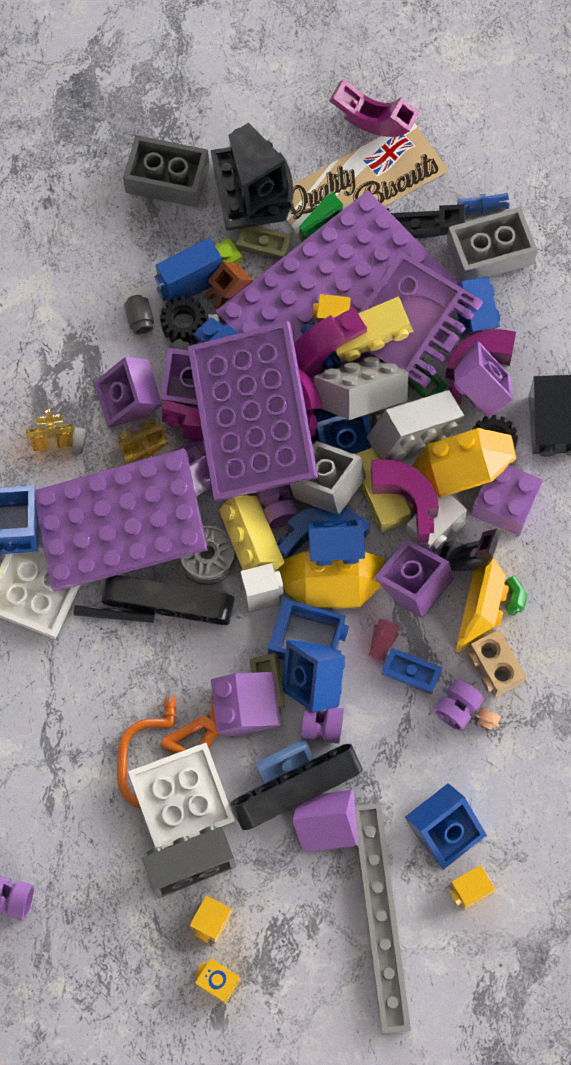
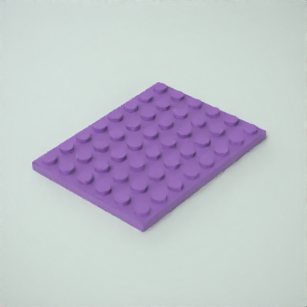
[216,190,458,410]

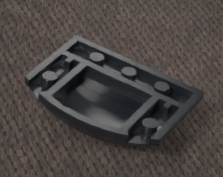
[211,140,294,231]

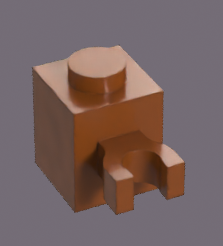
[204,262,254,309]

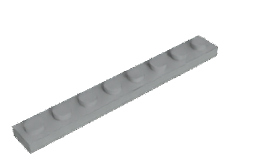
[355,802,411,1035]

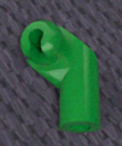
[504,575,527,616]

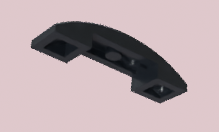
[386,204,465,238]
[438,528,501,571]

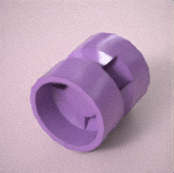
[256,485,299,528]
[433,679,484,731]
[301,707,344,744]
[0,876,34,921]

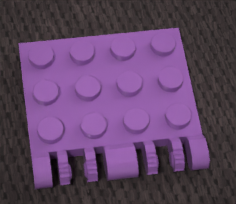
[359,251,483,389]

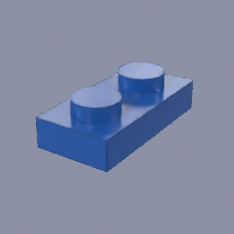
[381,648,442,695]

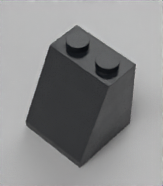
[228,123,287,217]
[528,375,571,457]

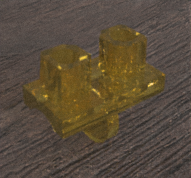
[26,408,75,452]
[118,419,169,463]

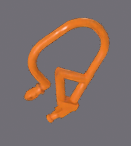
[117,694,220,809]

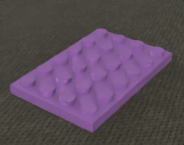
[188,321,318,501]
[35,448,208,592]

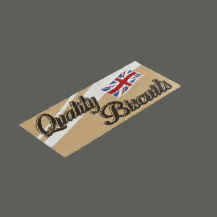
[287,123,449,237]

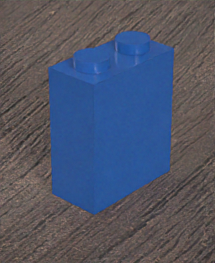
[154,237,222,304]

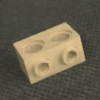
[468,629,526,698]

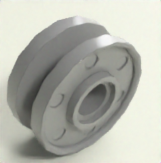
[180,525,235,585]

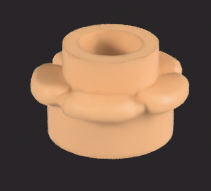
[475,707,501,730]

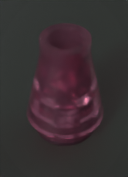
[368,619,399,661]

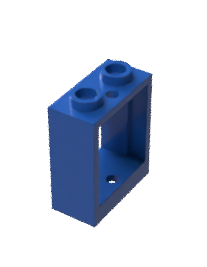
[0,485,38,554]
[268,598,349,660]

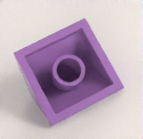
[292,790,358,853]

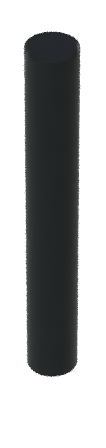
[74,605,155,623]

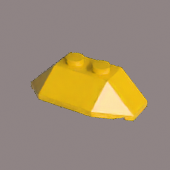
[412,428,516,497]
[278,552,384,609]
[455,558,509,653]

